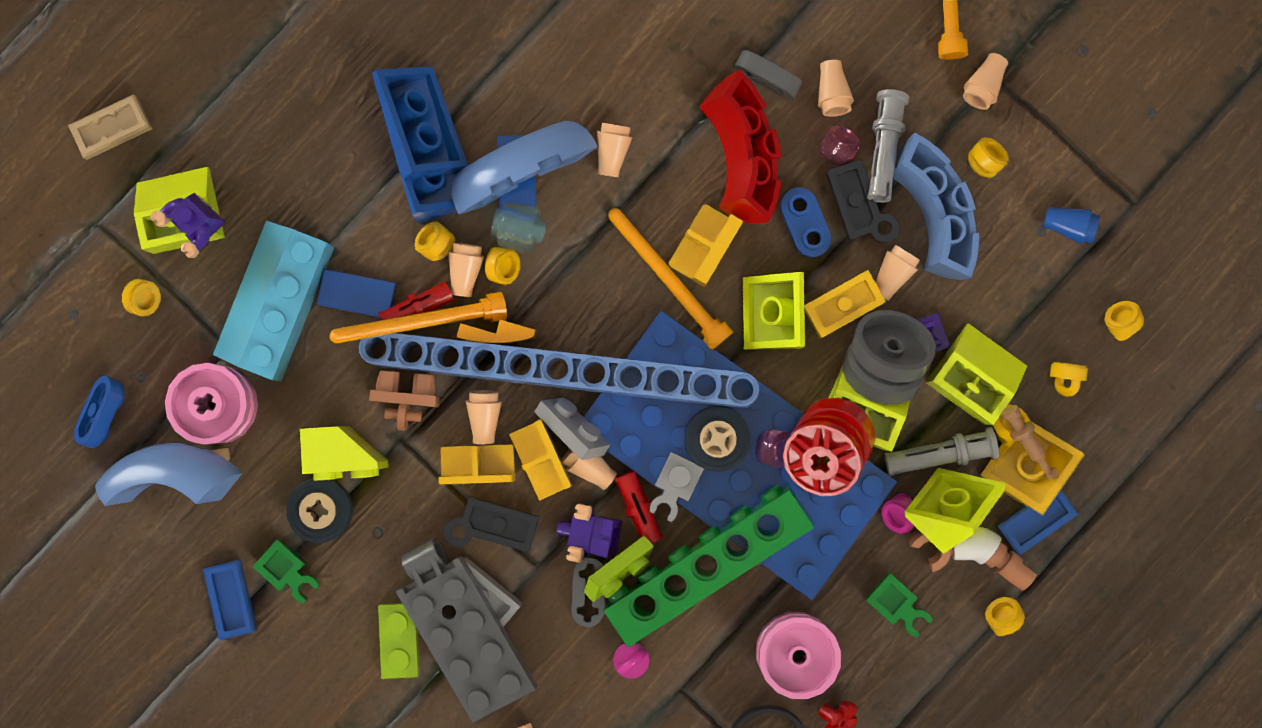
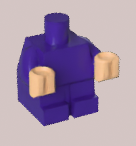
[150,193,226,258]
[557,504,623,563]

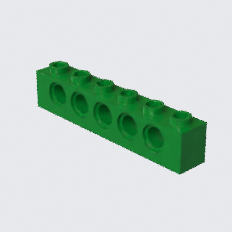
[603,485,815,647]

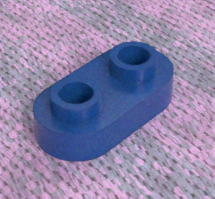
[780,187,831,258]
[74,376,125,448]

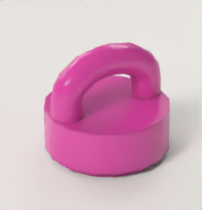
[881,493,915,534]
[613,642,649,679]

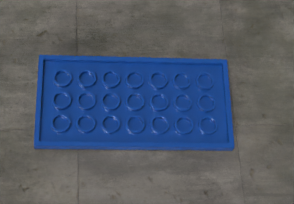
[584,311,897,600]

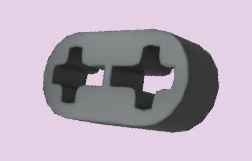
[734,50,803,100]
[571,556,605,628]

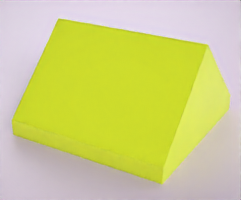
[743,272,805,350]
[905,468,1006,554]

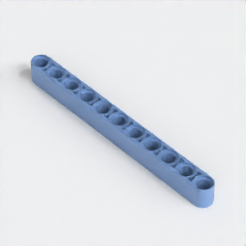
[359,333,759,409]

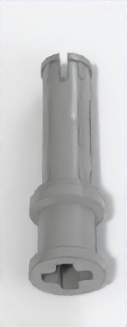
[867,89,910,203]
[884,427,999,476]

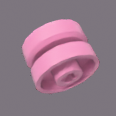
[165,363,258,445]
[756,611,841,699]

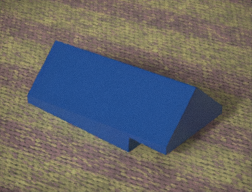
[372,67,468,225]

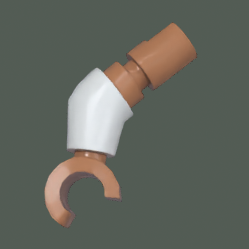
[908,527,1037,591]

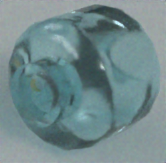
[491,202,547,253]

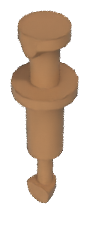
[1001,405,1058,480]

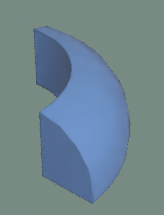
[451,120,598,214]
[893,133,979,280]
[95,443,243,506]

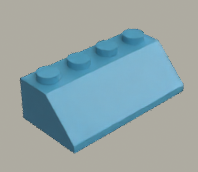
[213,220,335,381]

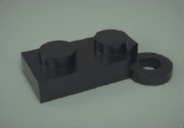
[825,159,899,243]
[444,496,540,553]

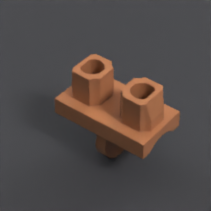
[369,371,440,431]

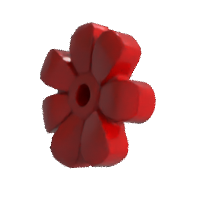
[818,701,858,728]

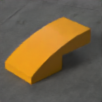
[456,320,537,345]

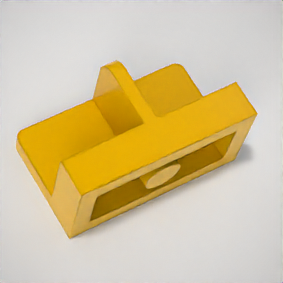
[669,204,743,287]
[804,270,886,339]
[509,419,573,501]
[438,444,516,484]

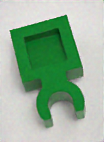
[253,539,321,603]
[864,572,933,638]

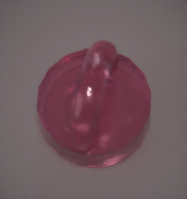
[820,126,861,165]
[755,429,791,468]

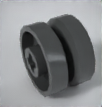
[842,310,936,405]

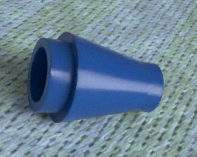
[1043,206,1100,245]

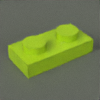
[584,536,654,602]
[378,603,420,679]

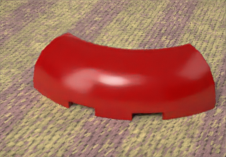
[699,69,782,224]

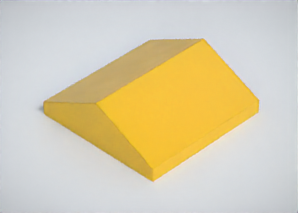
[981,421,1084,515]

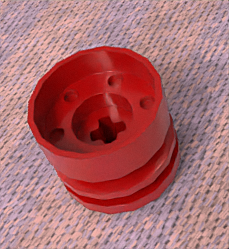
[783,398,876,496]

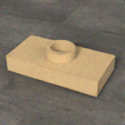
[68,94,152,160]

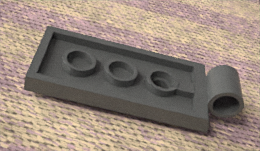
[396,538,537,723]

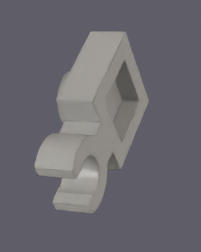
[650,452,704,522]

